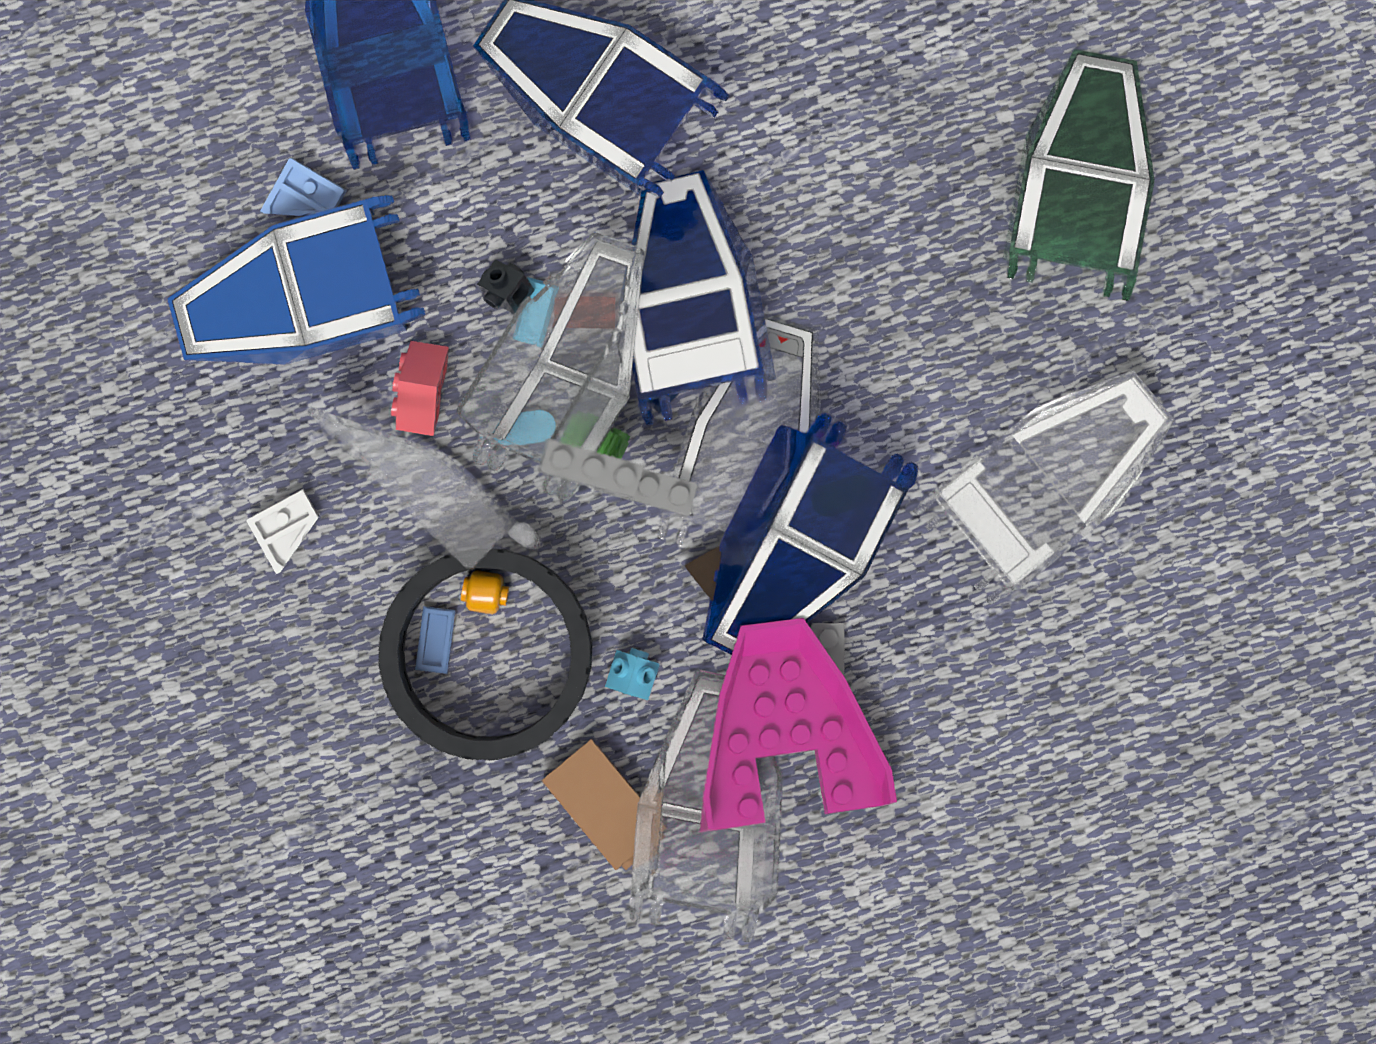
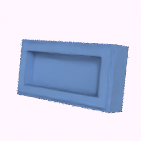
[415,606,456,674]

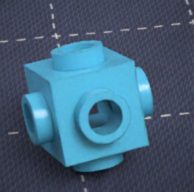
[605,648,660,700]

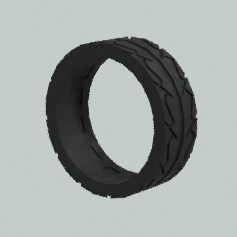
[378,548,592,760]

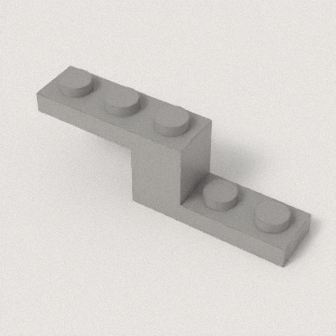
[538,439,698,516]

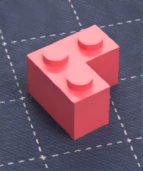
[391,341,449,436]

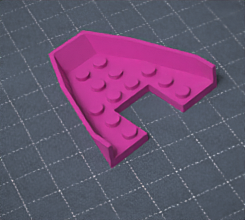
[700,618,897,833]

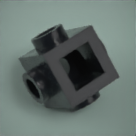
[477,259,535,315]

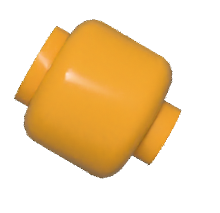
[461,570,509,615]

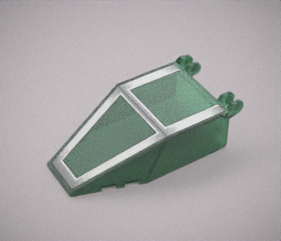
[1002,49,1155,301]

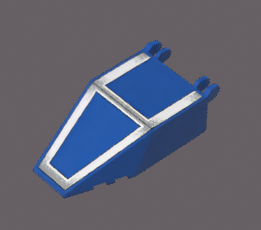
[167,195,425,365]

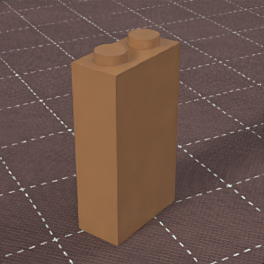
[541,738,666,870]

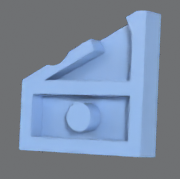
[260,158,347,216]

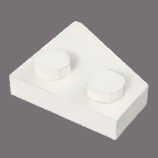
[246,489,319,574]

